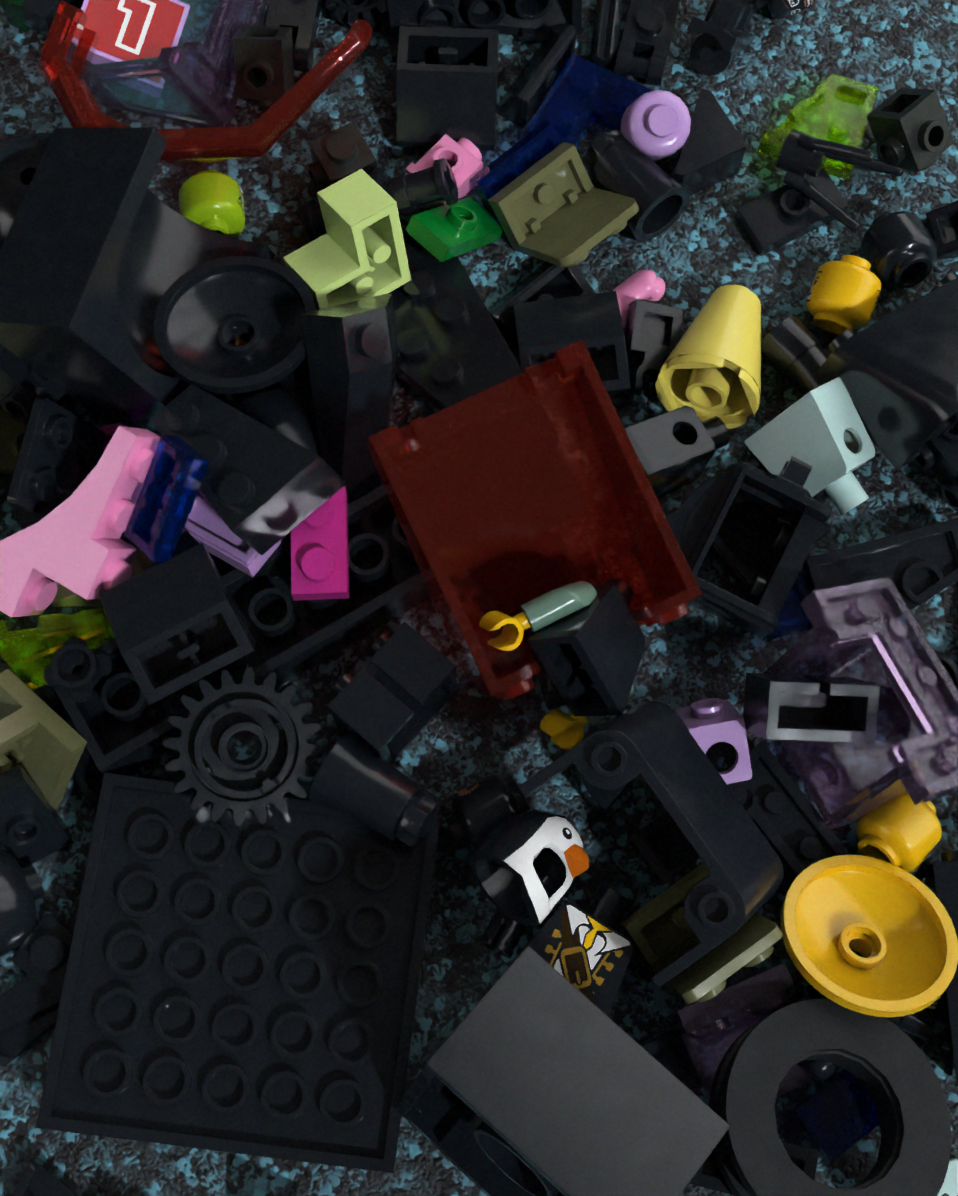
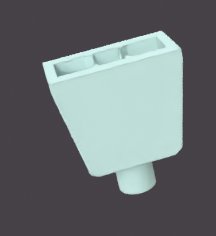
[744,377,875,515]

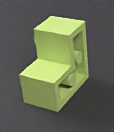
[282,168,411,310]

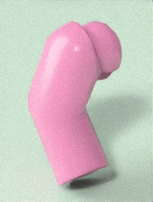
[613,269,665,335]

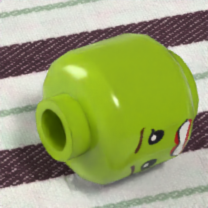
[179,170,245,239]

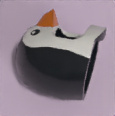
[470,808,589,926]

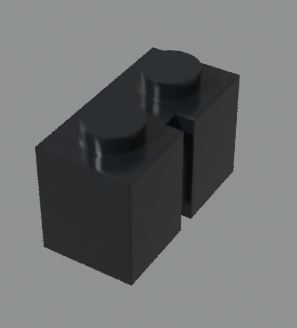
[743,673,880,743]

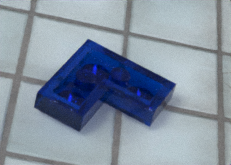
[527,53,653,151]

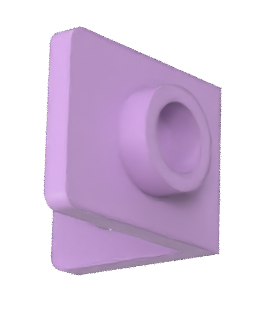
[675,698,752,784]

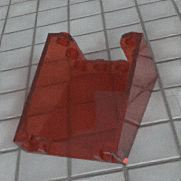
[367,339,702,701]

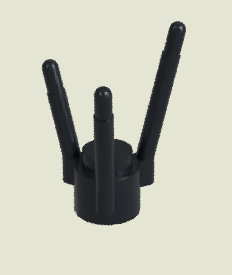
[776,129,904,232]

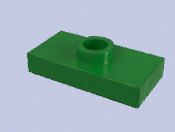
[405,196,504,262]

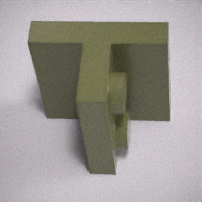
[0,669,87,811]

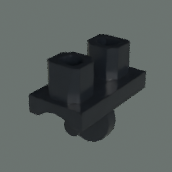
[687,0,757,76]

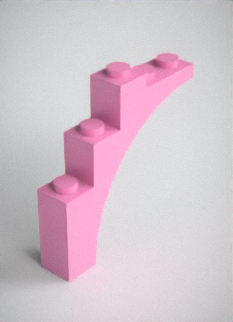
[0,426,165,618]

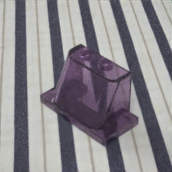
[763,577,958,830]

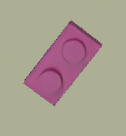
[291,486,349,601]

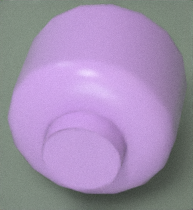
[620,90,691,161]

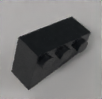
[150,384,347,556]

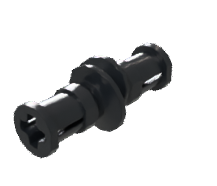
[302,158,458,241]

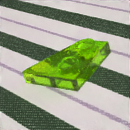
[0,608,115,690]

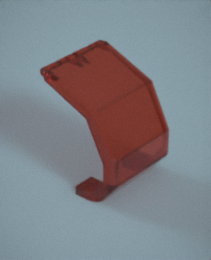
[39,0,372,169]

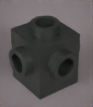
[866,88,954,172]

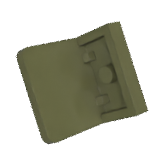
[488,142,639,267]
[619,863,783,1004]

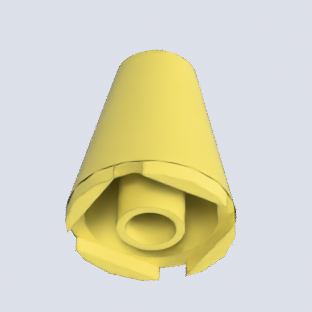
[655,285,761,429]

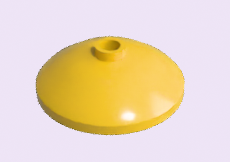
[780,855,958,1018]

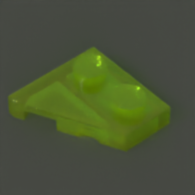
[757,73,879,180]

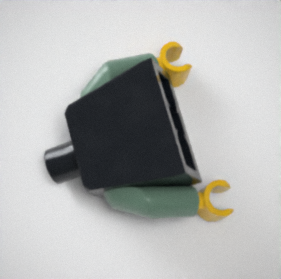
[479,579,645,750]

